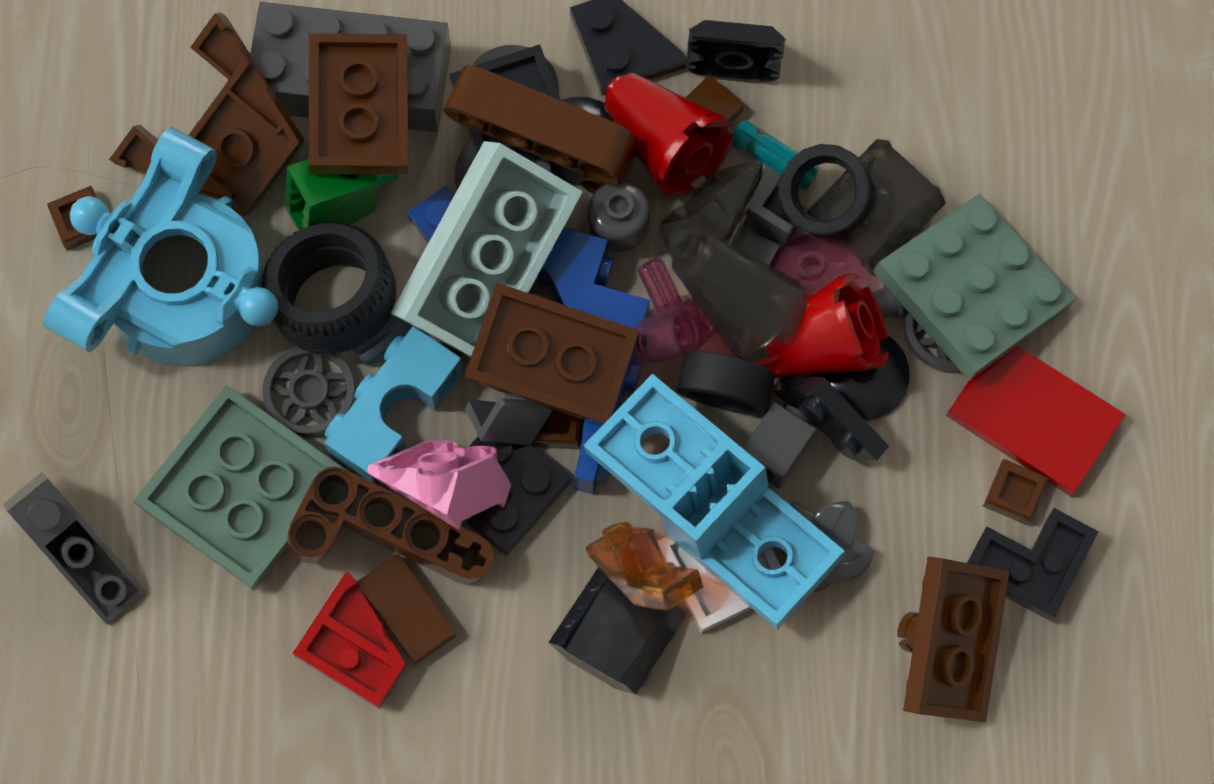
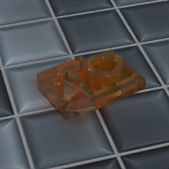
[585,522,704,610]

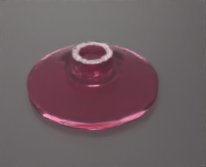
[767,234,863,312]

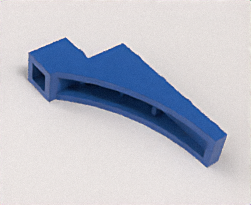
[538,227,656,495]

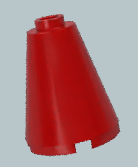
[604,73,733,198]
[746,273,889,378]

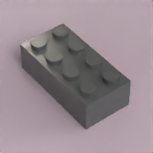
[250,2,451,133]

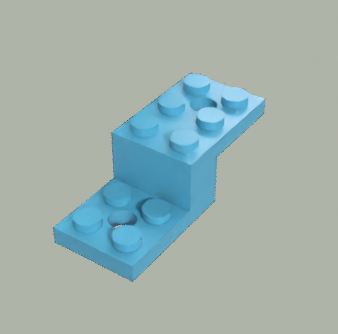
[583,374,845,630]

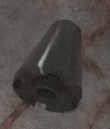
[672,231,808,362]

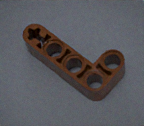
[443,65,637,194]
[287,466,494,585]

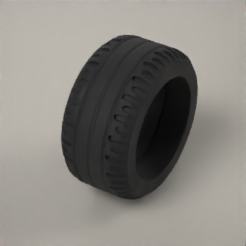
[262,221,396,355]

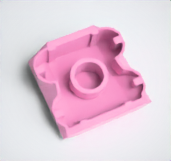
[367,439,511,530]

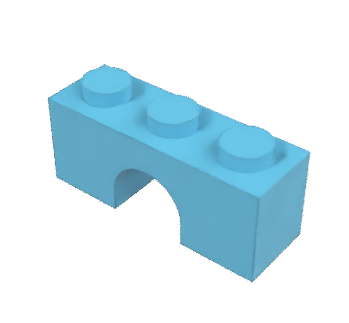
[324,326,464,486]

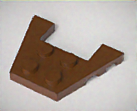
[109,13,305,216]

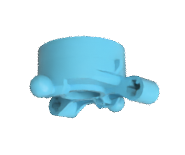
[43,127,278,366]

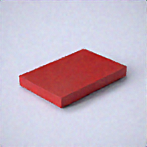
[946,345,1126,497]

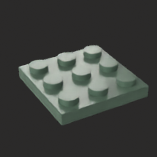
[873,193,1075,381]
[133,385,344,591]

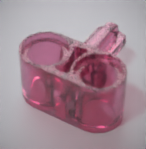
[635,258,723,364]

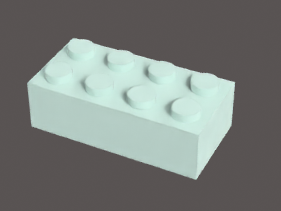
[390,141,582,358]

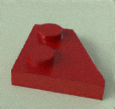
[292,572,407,710]

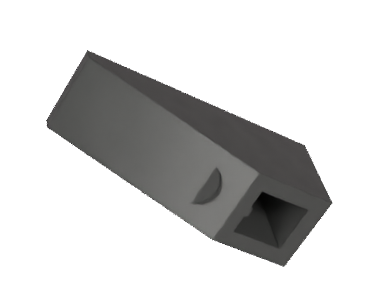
[3,472,146,625]

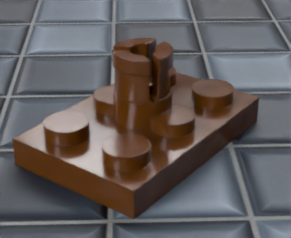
[309,33,409,174]
[464,282,639,425]
[897,556,1010,722]

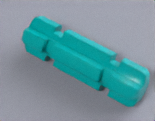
[732,121,819,189]

